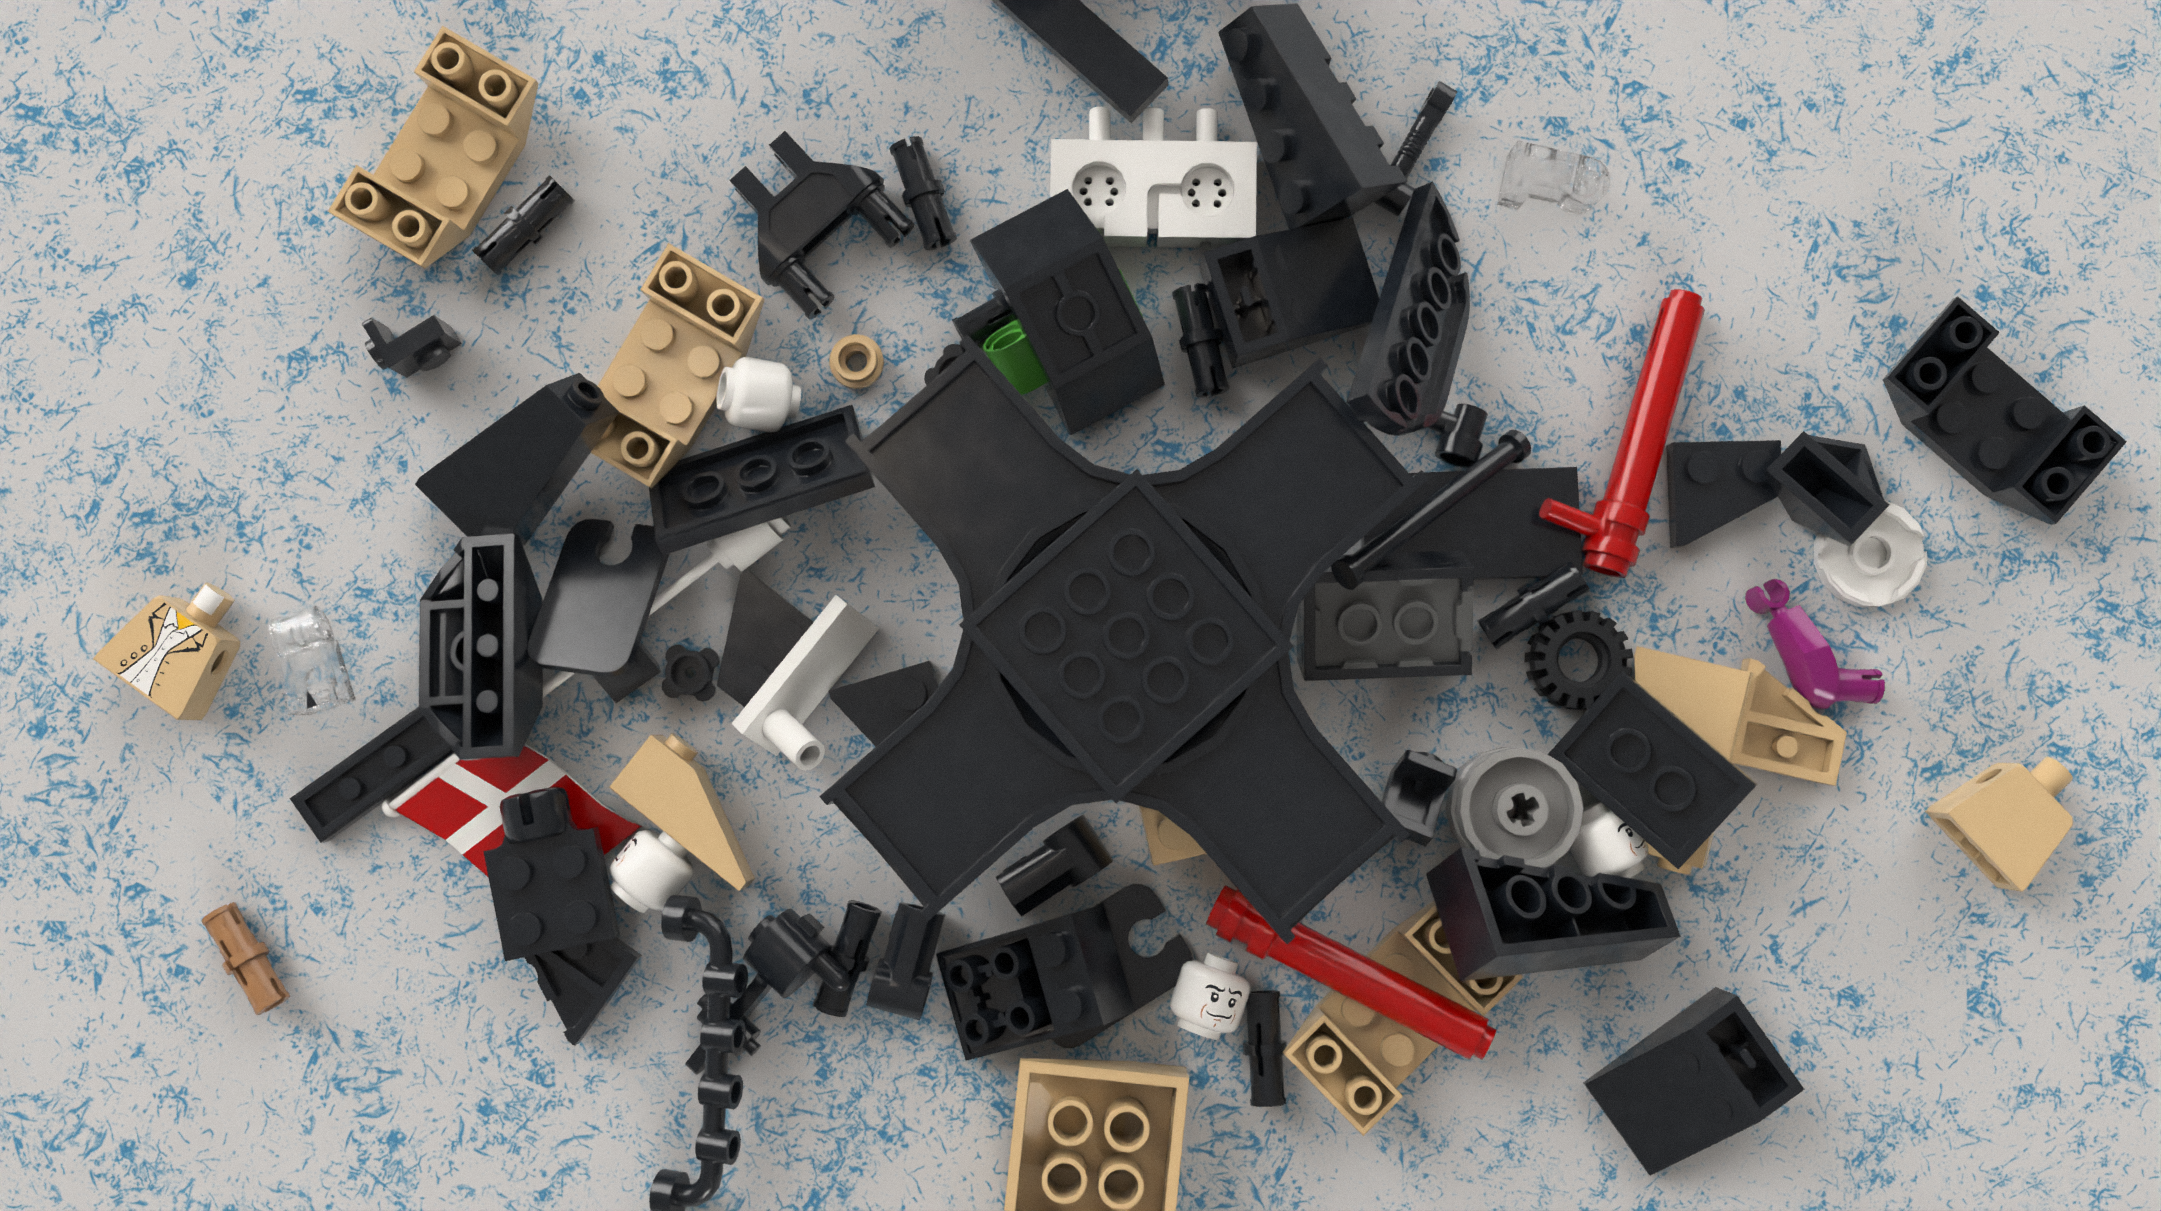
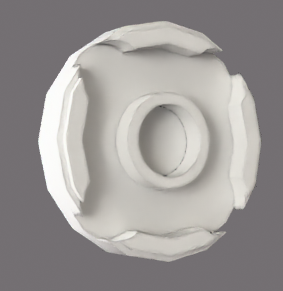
[1814,500,1927,607]

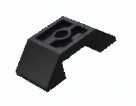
[970,189,1165,435]
[1882,296,2127,525]

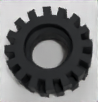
[1524,610,1633,710]

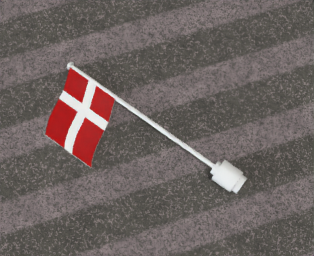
[382,516,791,877]

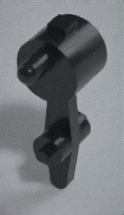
[685,908,851,1075]

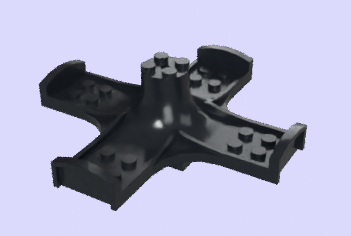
[819,335,1429,944]

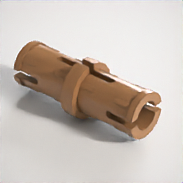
[201,902,290,1015]

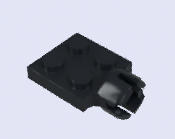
[483,787,620,961]

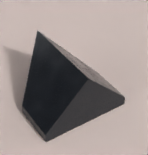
[1763,431,1890,546]

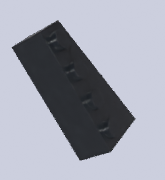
[1218,3,1408,229]
[1426,847,1681,981]

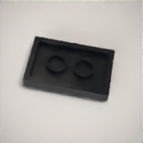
[1547,671,1758,869]

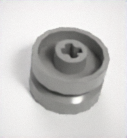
[1446,747,1584,868]

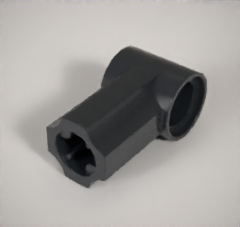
[996,814,1114,917]
[866,902,946,1021]

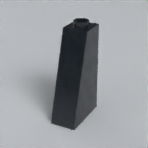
[415,373,619,546]

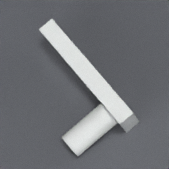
[732,595,879,771]

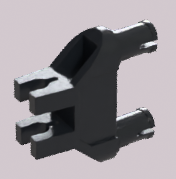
[729,131,915,320]

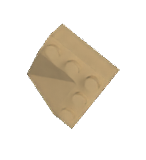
[1004,1058,1189,1211]

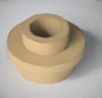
[829,334,884,389]

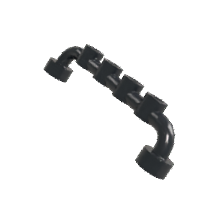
[649,895,748,1211]

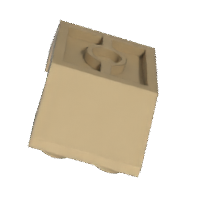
[328,26,539,269]
[591,243,765,488]
[1283,901,1523,1136]

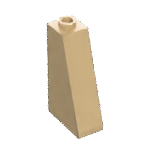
[1634,646,1753,875]

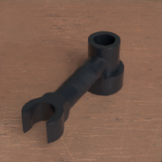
[1374,81,1458,217]
[1346,401,1488,468]

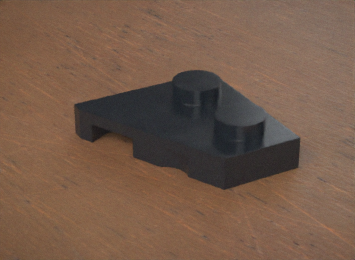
[1666,440,1781,548]
[717,569,814,708]
[828,661,938,747]
[524,937,642,1046]

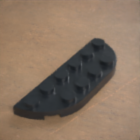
[1347,181,1470,436]

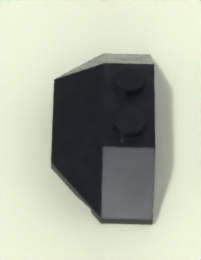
[419,533,543,760]

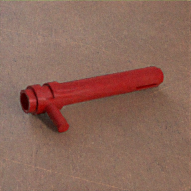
[1539,289,1705,578]
[1206,885,1497,1060]

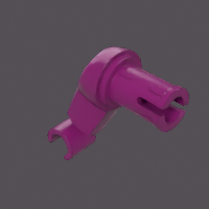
[1745,579,1885,710]

